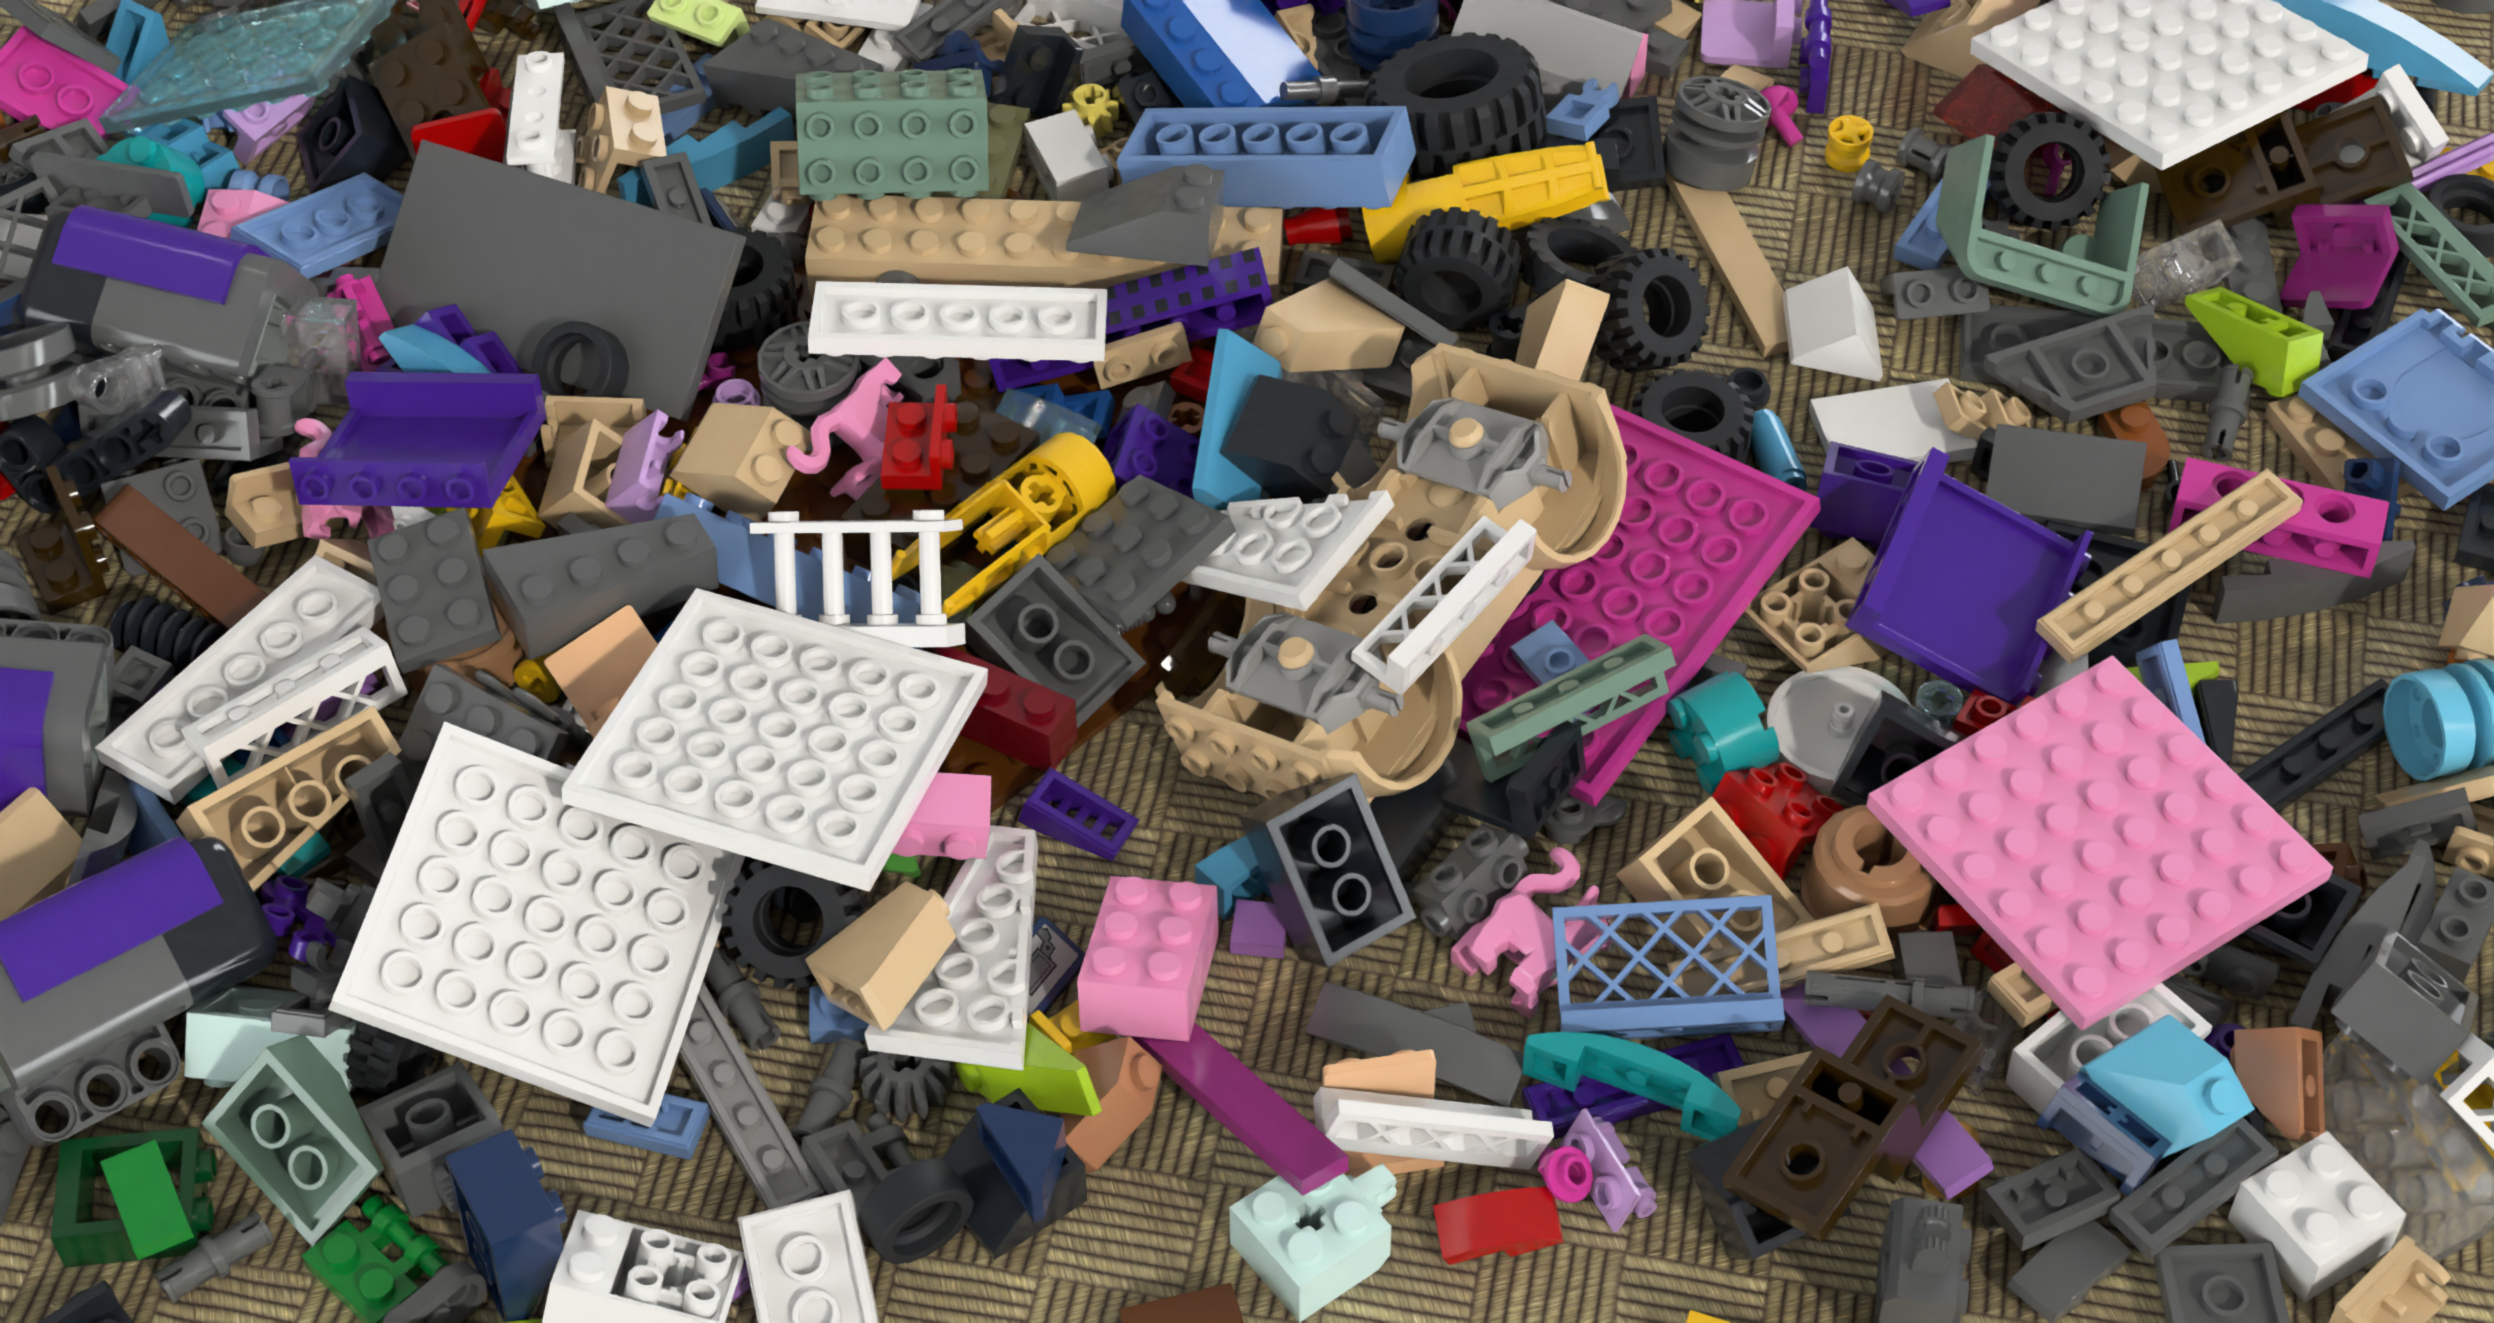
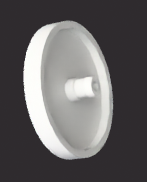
[1765,666,1911,792]

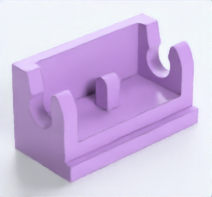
[605,409,685,524]

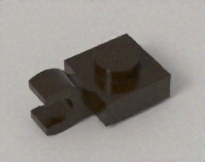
[464,0,542,42]

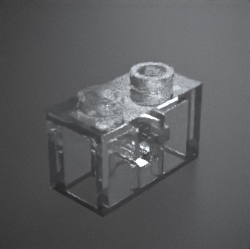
[2132,219,2243,311]
[281,295,362,407]

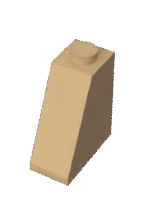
[1253,277,1405,372]
[1515,279,1610,381]
[805,881,957,1031]

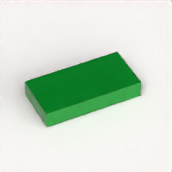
[100,1139,194,1261]

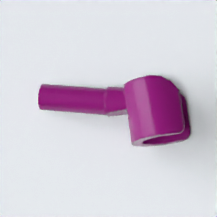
[2042,143,2072,198]
[698,352,736,391]

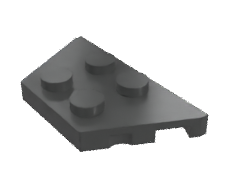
[1983,304,2157,424]

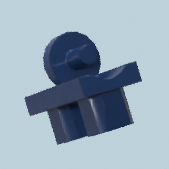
[913,30,1004,98]
[2343,458,2401,541]

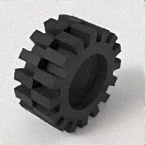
[346,1022,437,1098]

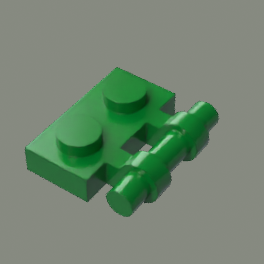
[301,1195,451,1323]

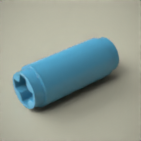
[1750,409,1807,491]

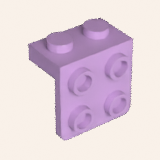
[1700,0,1803,69]

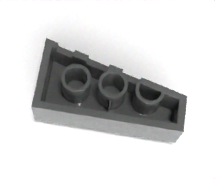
[702,18,884,122]

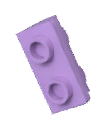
[222,61,318,166]

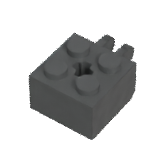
[357,1061,504,1219]
[1873,1197,1972,1323]

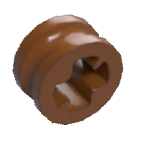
[1167,402,1205,439]

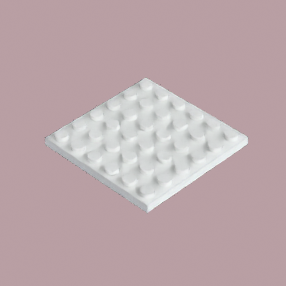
[1970,0,2369,171]
[562,588,988,892]
[328,722,745,1128]

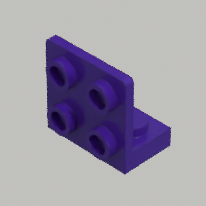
[1102,403,1200,499]

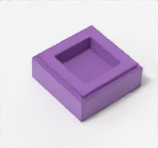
[1230,899,1287,959]

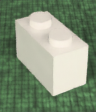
[1024,109,1114,202]

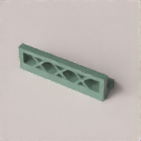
[2363,182,2494,331]
[1466,633,1676,782]

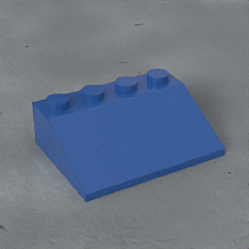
[1121,0,1322,108]

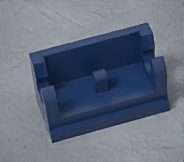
[2035,1071,2173,1197]

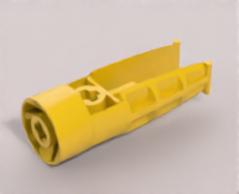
[1362,141,1610,264]
[892,432,1116,618]

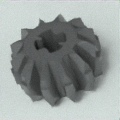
[859,1049,954,1124]

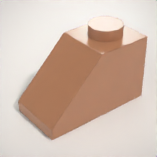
[2230,1026,2325,1143]
[1060,1036,1163,1173]

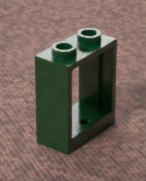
[51,1127,218,1268]

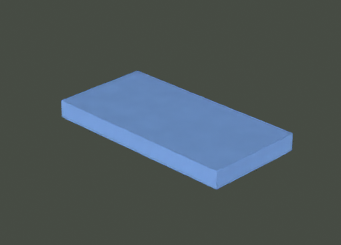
[230,172,404,279]

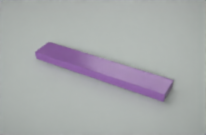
[1780,984,1994,1201]

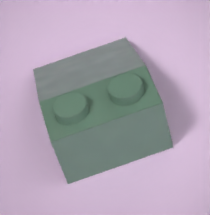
[201,1035,384,1247]

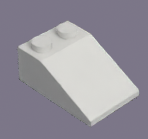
[2005,983,2213,1148]

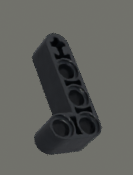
[0,390,192,514]

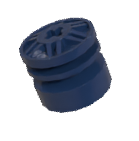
[1345,0,1439,72]

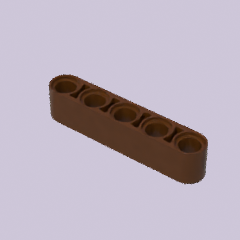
[91,484,269,632]

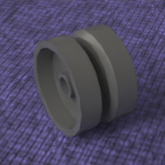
[0,322,91,422]

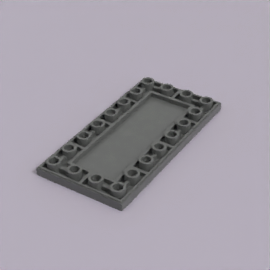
[375,139,747,422]

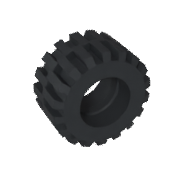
[1988,111,2112,230]
[1394,207,1521,332]
[713,227,798,351]
[1585,247,1710,373]
[1631,369,1754,465]
[722,860,868,988]

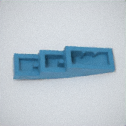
[617,106,795,209]

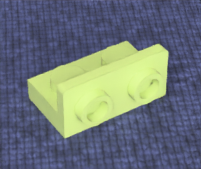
[647,0,750,48]

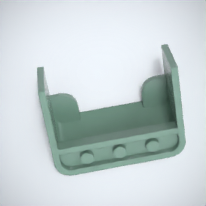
[1936,134,2150,318]

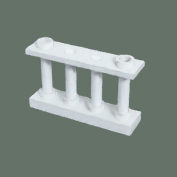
[506,51,577,185]
[749,510,966,647]

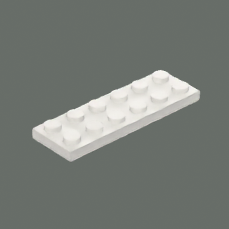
[808,281,1107,363]
[95,554,385,805]

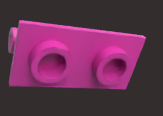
[326,274,395,372]

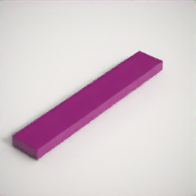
[1123,1022,1349,1196]

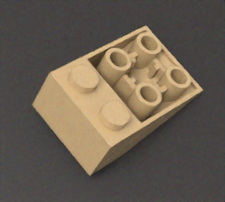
[1742,537,1891,673]

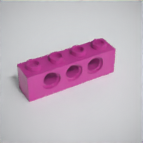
[2168,457,2389,579]

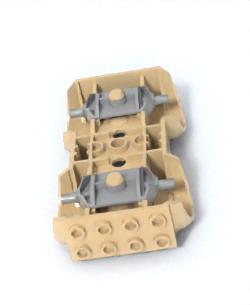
[1155,342,1628,804]

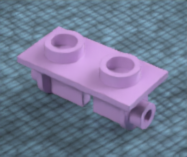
[1559,1109,1657,1233]

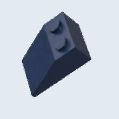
[446,1128,567,1322]

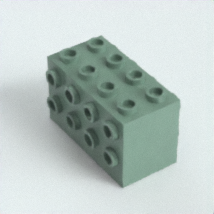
[796,68,989,201]

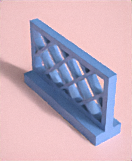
[1552,895,1785,1040]

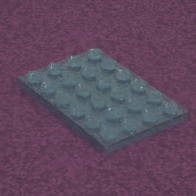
[98,0,398,134]

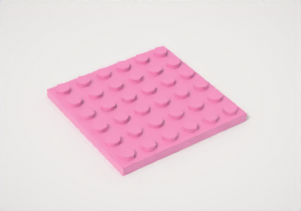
[1866,655,2334,1031]

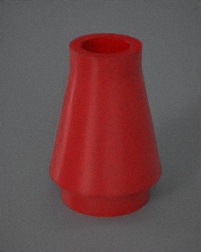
[1283,207,1353,246]

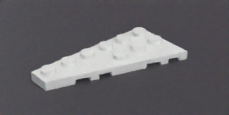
[1181,490,1395,611]
[864,825,1038,1071]

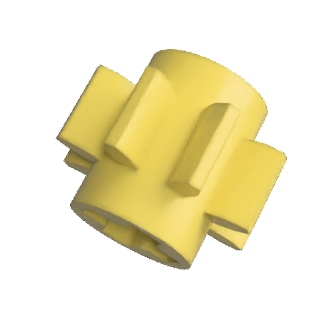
[1062,84,1119,139]

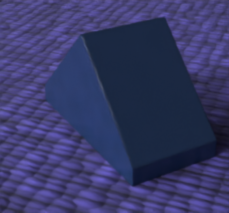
[975,1102,1067,1223]

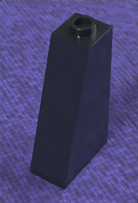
[1369,737,1476,883]

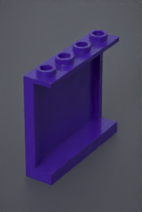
[289,372,547,508]
[1845,446,2093,706]

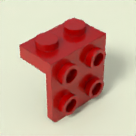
[410,108,506,163]
[1712,762,1844,882]

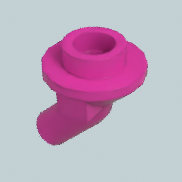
[1760,85,1804,148]
[1537,1146,1593,1203]

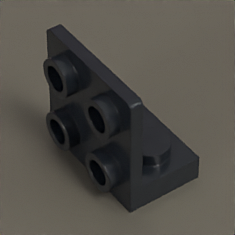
[1442,721,1586,839]

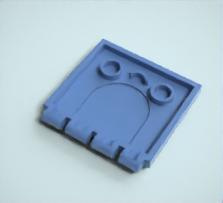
[2298,308,2494,511]

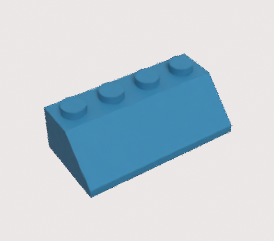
[1192,329,1283,511]

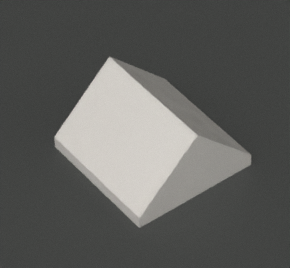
[1782,266,1883,382]

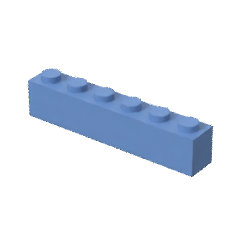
[653,492,923,650]

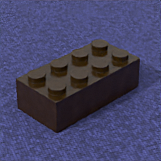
[841,394,1040,585]

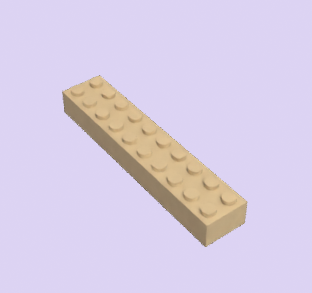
[805,194,1283,303]

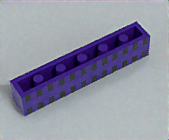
[988,247,1274,393]

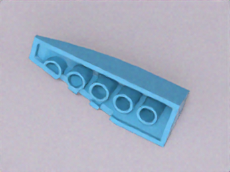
[2272,0,2494,96]

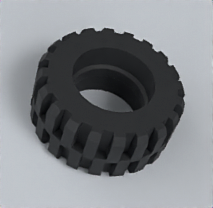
[1365,32,1547,181]

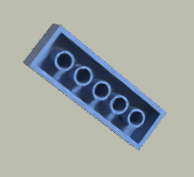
[1116,106,1416,209]

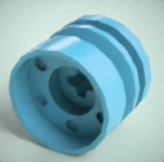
[2383,658,2494,782]

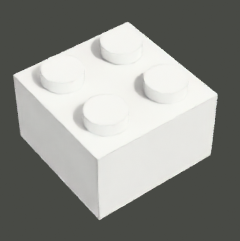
[2228,1131,2406,1303]

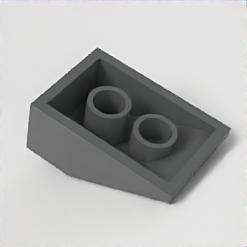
[1066,164,1225,267]
[965,553,1146,729]
[2330,926,2479,1086]

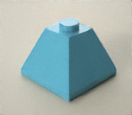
[2079,1014,2255,1159]

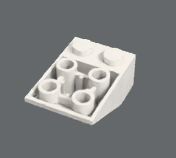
[542,1210,745,1323]

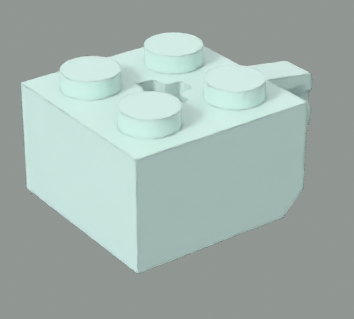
[1229,1163,1397,1323]

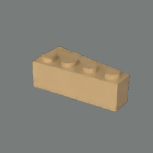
[176,705,402,892]

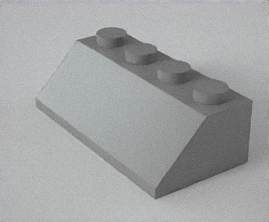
[1451,0,1644,109]

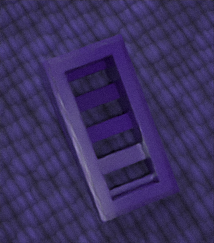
[1018,767,1139,861]

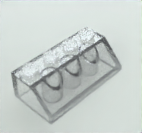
[2323,1031,2494,1262]

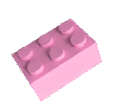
[1077,876,1219,1042]

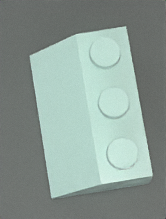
[184,986,361,1092]

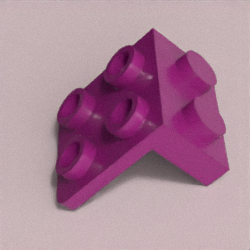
[2279,204,2399,310]

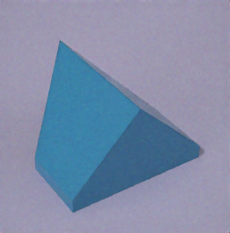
[101,0,175,92]

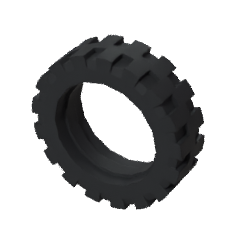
[1519,216,1639,297]

